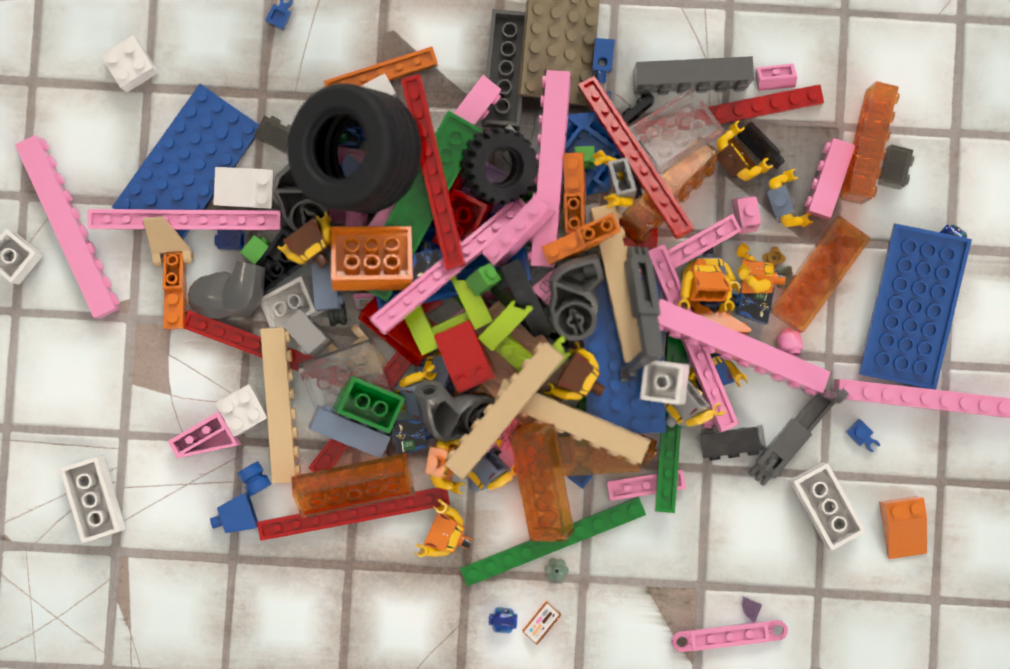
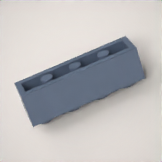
[311,230,344,311]
[308,404,391,458]

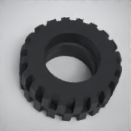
[459,127,538,205]

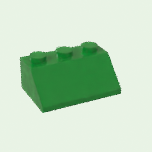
[333,376,406,433]

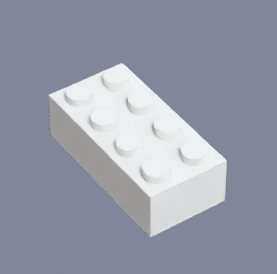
[60,456,126,543]
[789,462,866,551]

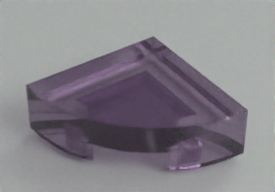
[742,596,762,622]

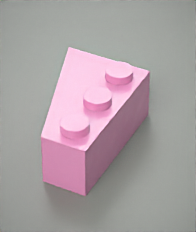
[168,412,242,458]

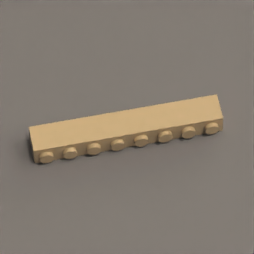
[590,204,642,363]
[261,327,301,484]
[445,341,566,480]
[495,378,651,465]

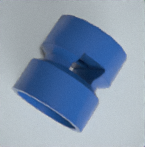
[236,461,272,497]

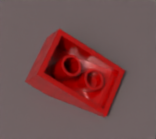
[432,188,494,246]
[434,319,495,393]

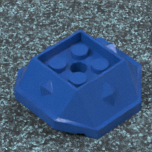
[563,112,623,196]

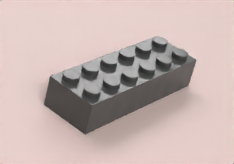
[481,9,525,131]
[633,56,754,96]

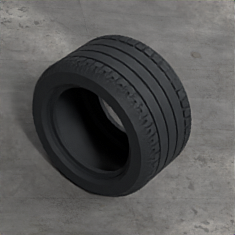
[287,83,422,213]

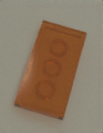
[559,432,640,477]

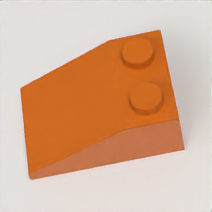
[879,496,927,559]

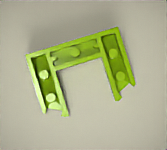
[405,275,493,355]
[478,300,571,377]

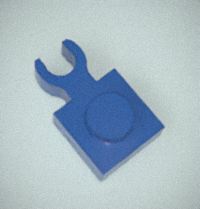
[265,0,294,31]
[845,419,880,452]

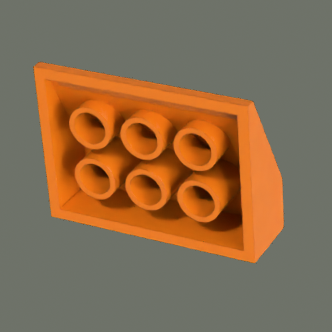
[331,226,413,291]

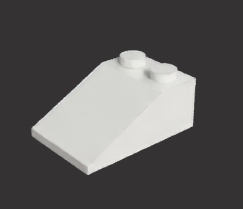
[213,167,274,209]
[261,275,325,327]

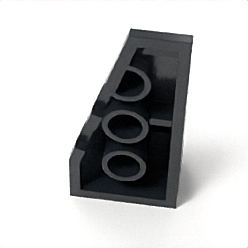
[256,226,305,293]
[490,258,552,338]

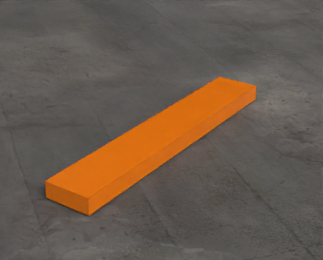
[324,46,438,86]

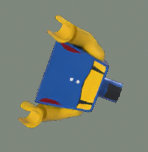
[689,354,748,395]

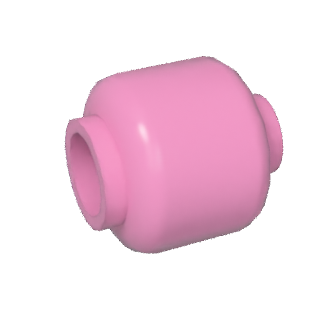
[776,328,804,356]

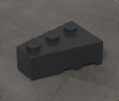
[700,425,766,461]

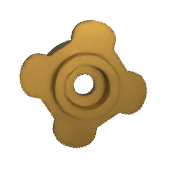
[763,246,786,269]

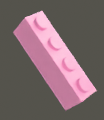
[804,138,856,220]
[481,195,556,267]

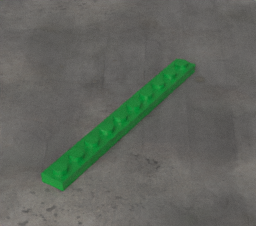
[655,332,686,513]
[460,497,646,587]

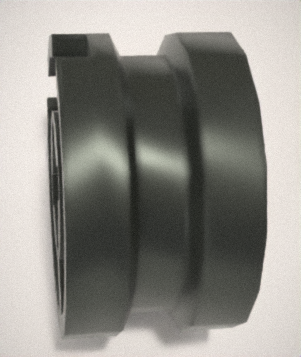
[328,301,347,327]

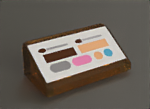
[522,601,561,645]

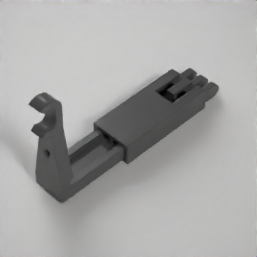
[619,246,664,382]
[748,388,849,486]

